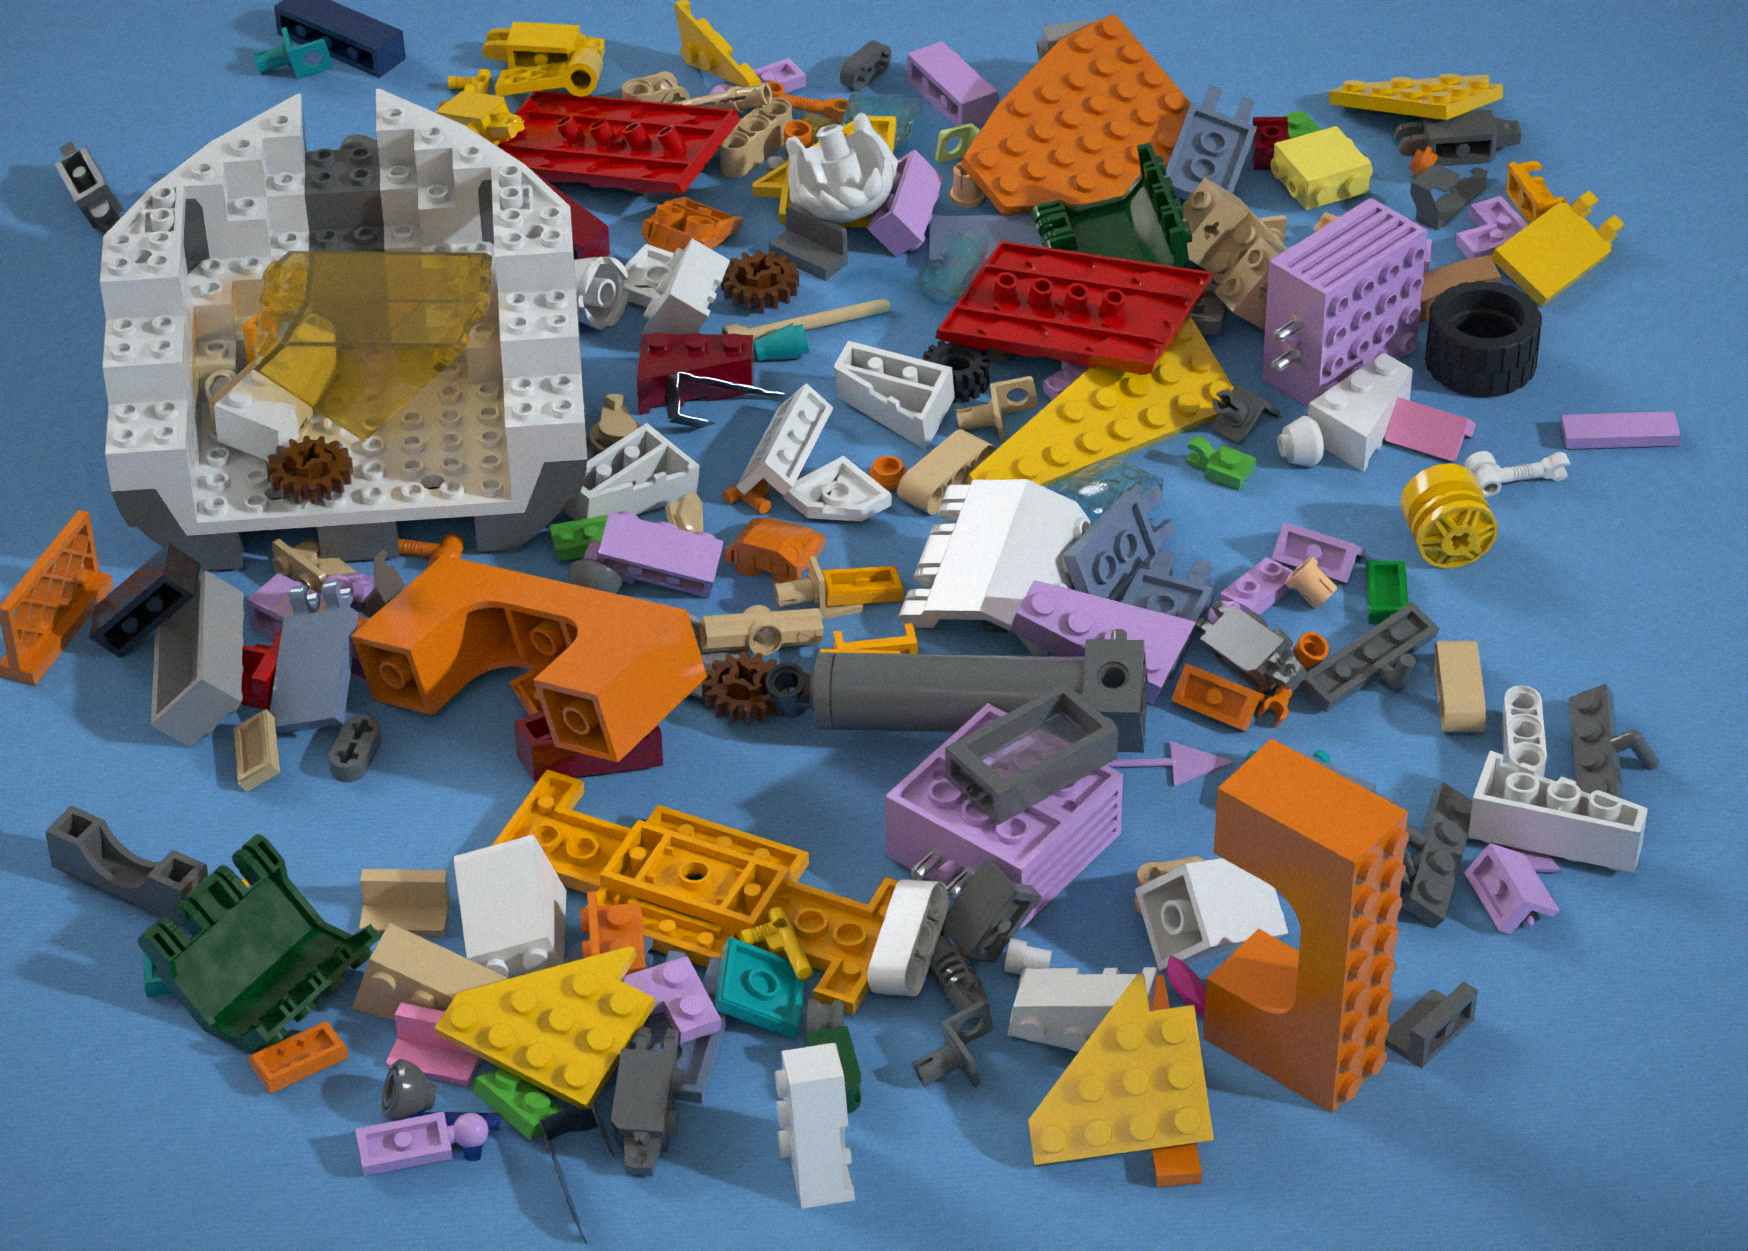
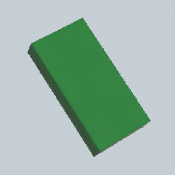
[1365,560,1408,624]

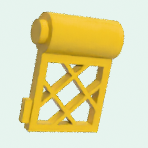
[495,47,603,97]

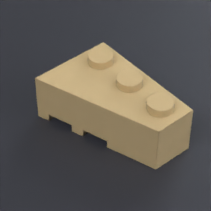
[352,923,508,1020]

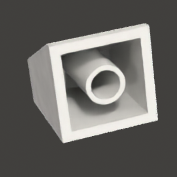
[454,834,566,979]
[1135,858,1289,971]

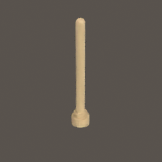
[721,298,891,340]

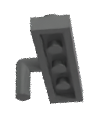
[1298,602,1439,712]
[1569,683,1659,799]
[1402,782,1472,928]

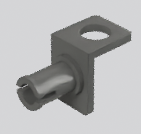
[1211,384,1281,444]
[912,1000,994,1087]

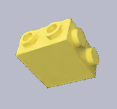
[1271,126,1373,210]

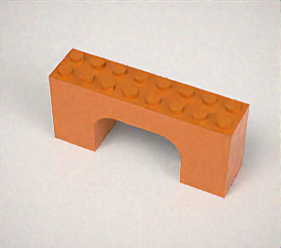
[351,555,707,762]
[1203,738,1409,1113]

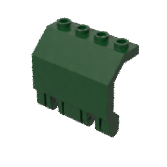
[1031,142,1193,268]
[137,834,381,1053]

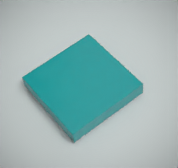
[714,937,806,1039]

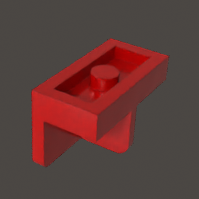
[241,627,282,710]

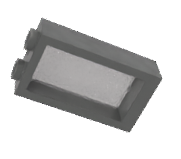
[945,683,1119,825]

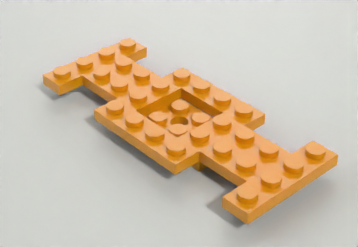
[491,769,899,1015]

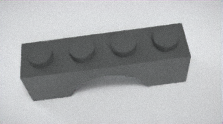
[45,806,208,925]

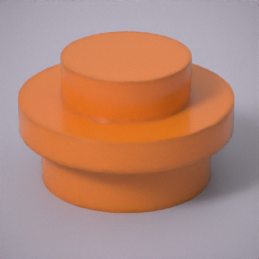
[1408,146,1438,179]
[869,456,907,490]

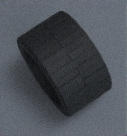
[1425,281,1542,397]

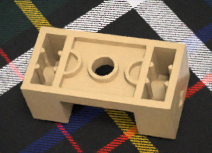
[1181,177,1288,331]

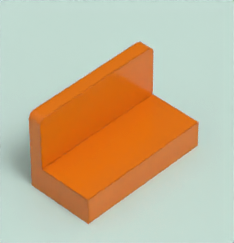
[1171,663,1271,731]

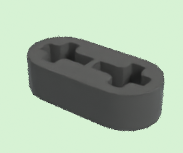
[840,40,892,91]
[328,715,381,782]

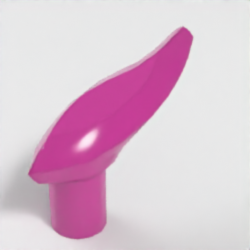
[1166,955,1206,1018]

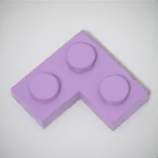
[1456,196,1528,259]
[622,956,721,1044]

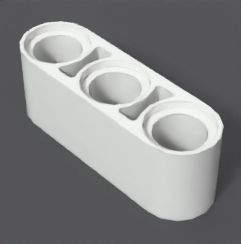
[1501,685,1547,777]
[868,879,949,996]

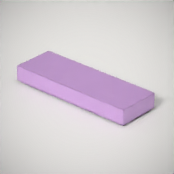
[1560,411,1681,449]

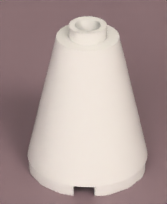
[574,256,629,330]

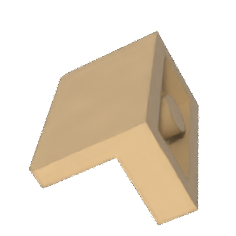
[359,869,450,937]

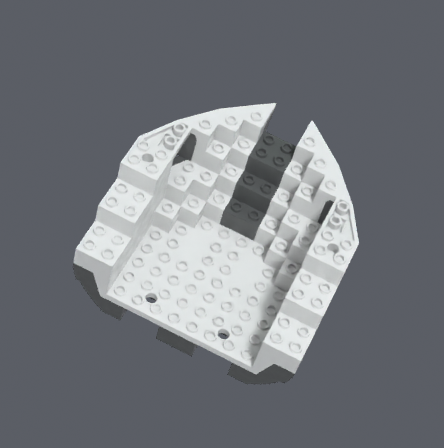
[100,89,587,571]

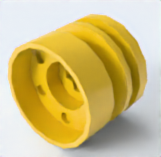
[1400,463,1498,569]

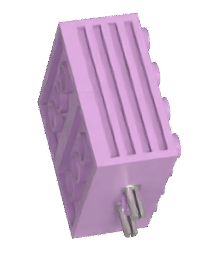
[1262,198,1427,408]
[885,703,1123,930]

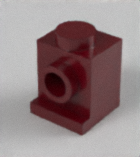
[1251,117,1289,170]

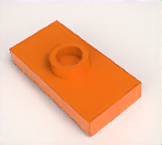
[248,1020,348,1094]

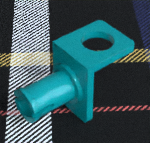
[253,27,333,79]

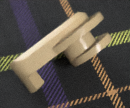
[589,394,641,453]
[662,492,703,533]

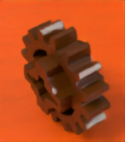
[721,250,799,312]
[267,436,353,504]
[702,651,790,726]

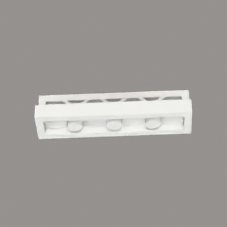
[736,383,833,495]

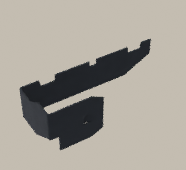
[664,372,785,428]
[540,1104,615,1244]

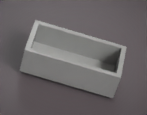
[151,570,245,748]

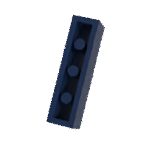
[274,0,406,78]

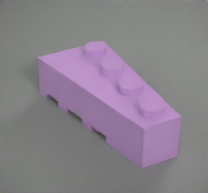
[1010,580,1196,705]

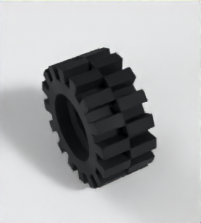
[922,340,990,403]

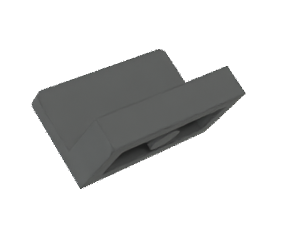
[769,204,848,281]
[942,860,1042,962]
[1385,981,1478,1068]

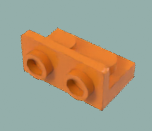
[580,891,646,975]

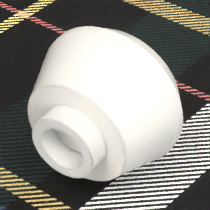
[1277,416,1324,467]

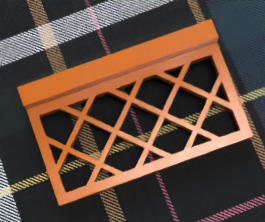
[0,510,114,686]

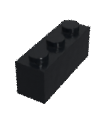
[89,542,201,658]

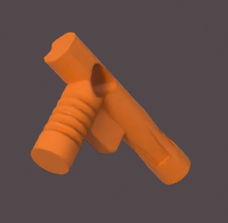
[722,478,771,514]

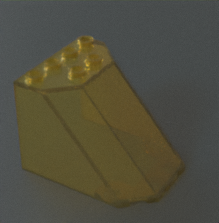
[253,251,492,442]

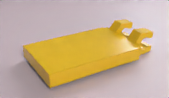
[1491,190,1625,308]

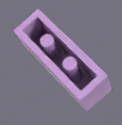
[907,41,999,127]
[867,150,943,257]
[596,511,724,598]

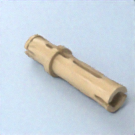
[673,83,772,114]

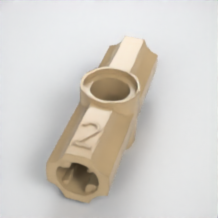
[699,605,824,656]

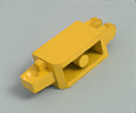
[482,22,605,69]
[435,91,525,146]

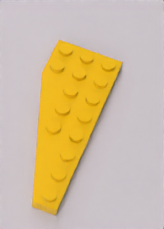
[966,316,1234,488]

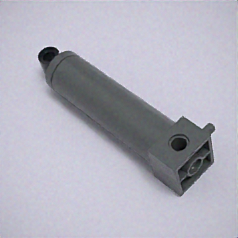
[766,629,1148,753]

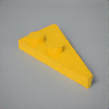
[673,0,761,87]

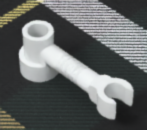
[1464,451,1571,497]
[1004,938,1052,1039]

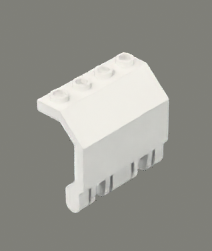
[898,479,1093,656]

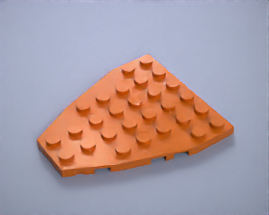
[961,13,1191,215]

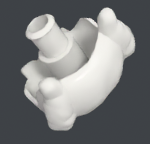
[786,113,898,223]

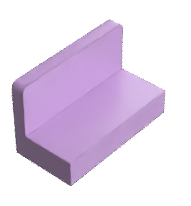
[1271,522,1366,583]
[1464,843,1559,934]

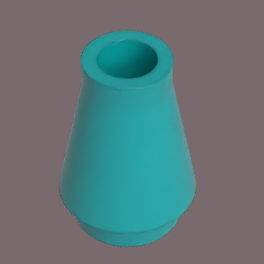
[754,323,810,361]

